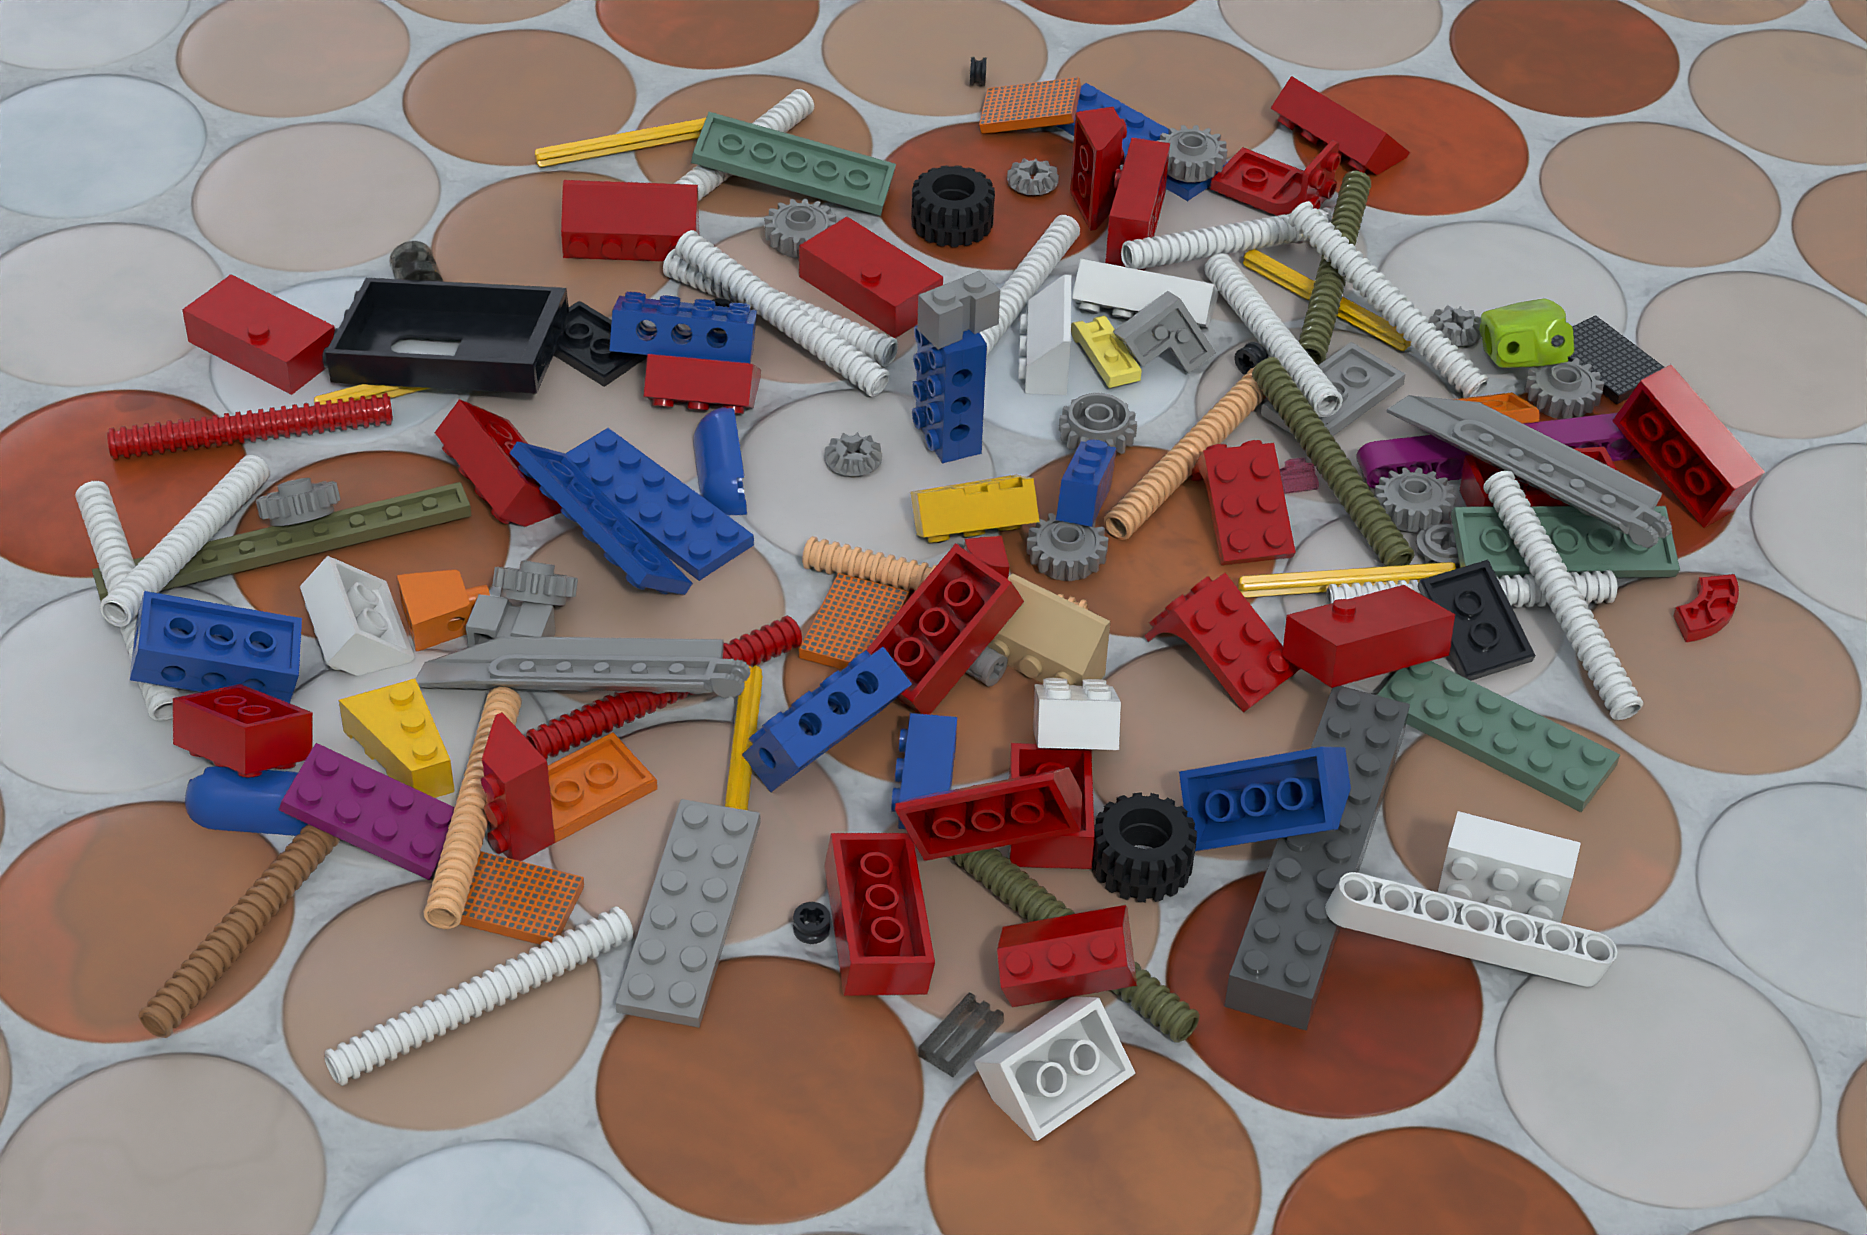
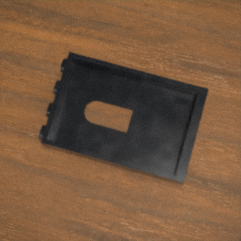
[323,278,570,394]

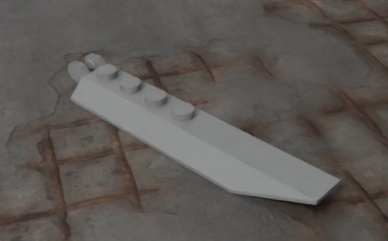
[1387,395,1672,548]
[416,636,751,698]

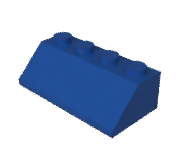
[1179,747,1351,852]

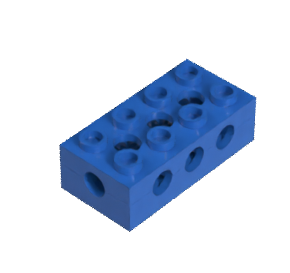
[609,292,757,364]
[912,325,987,464]
[130,591,302,703]
[742,647,912,792]

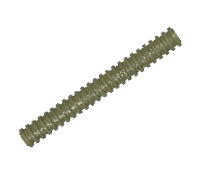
[1298,171,1371,365]
[1252,357,1415,566]
[949,848,1200,1043]

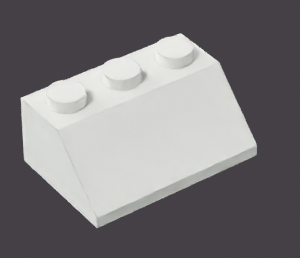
[1019,275,1071,395]
[300,556,415,676]
[974,997,1136,1141]

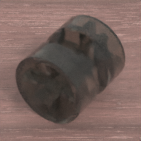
[389,241,443,281]

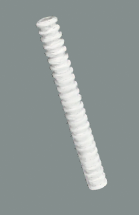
[674,89,814,201]
[1288,201,1489,398]
[1121,206,1335,270]
[980,215,1080,357]
[675,230,890,397]
[663,248,898,367]
[1204,253,1343,417]
[100,455,270,627]
[1483,471,1643,720]
[75,481,181,721]
[1326,570,1617,608]
[324,906,633,1086]

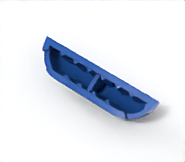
[693,407,747,515]
[185,766,308,836]

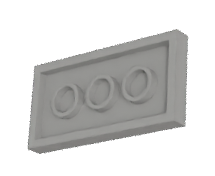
[1261,342,1406,436]

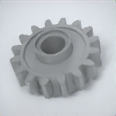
[1157,125,1228,182]
[764,198,836,258]
[1524,358,1604,419]
[1059,393,1137,454]
[1374,468,1456,532]
[256,478,341,526]
[1026,513,1108,581]
[492,561,578,605]

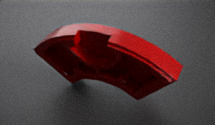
[1673,574,1739,642]

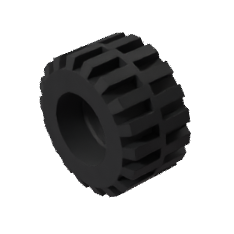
[911,165,995,247]
[1092,792,1197,903]

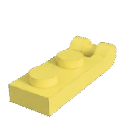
[1071,315,1142,388]

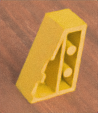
[910,474,1040,543]
[338,678,455,798]

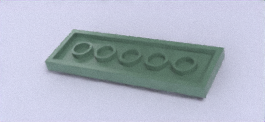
[691,112,896,216]
[1450,506,1680,579]
[1377,661,1620,812]

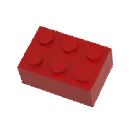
[173,684,313,777]
[1009,743,1094,869]

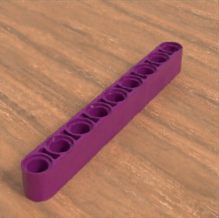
[1356,413,1643,489]

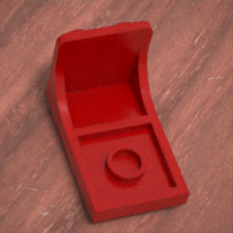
[1211,140,1341,216]
[1191,440,1296,566]
[1144,573,1301,713]

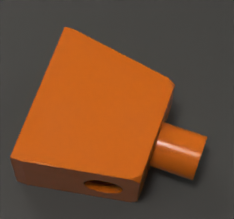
[397,569,490,651]

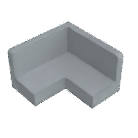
[1113,291,1216,374]

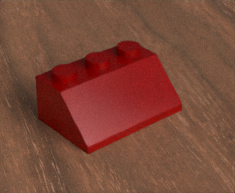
[1070,106,1127,231]
[644,354,761,414]
[481,712,555,861]
[997,905,1137,1008]

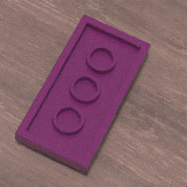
[279,743,454,880]

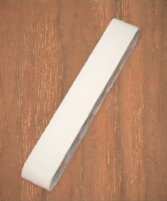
[1325,872,1618,987]

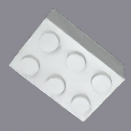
[1033,678,1121,750]
[1438,811,1581,923]

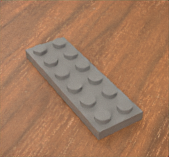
[615,799,761,1028]

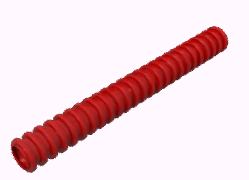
[107,393,393,460]
[526,615,802,760]

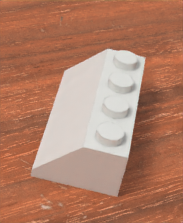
[1072,259,1219,328]

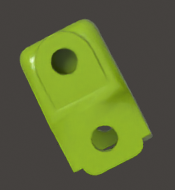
[1479,298,1574,368]

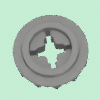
[1007,158,1059,195]
[1429,305,1482,346]
[825,432,882,476]
[1416,523,1460,568]

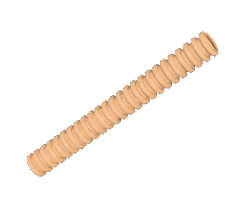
[1104,367,1266,540]
[802,536,1088,610]
[424,687,522,929]

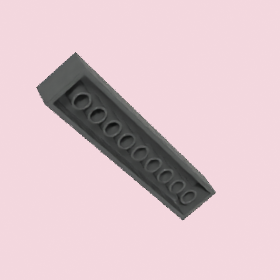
[1224,686,1410,1031]

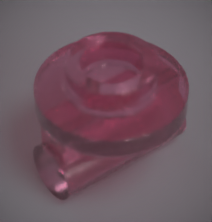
[1280,458,1319,494]

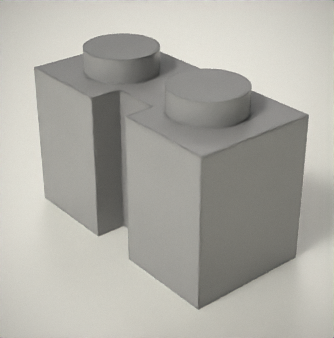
[917,270,1000,349]
[466,594,556,647]

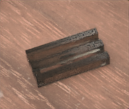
[918,992,1004,1077]

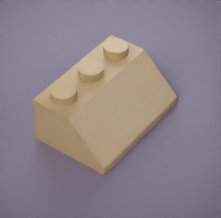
[988,573,1110,686]

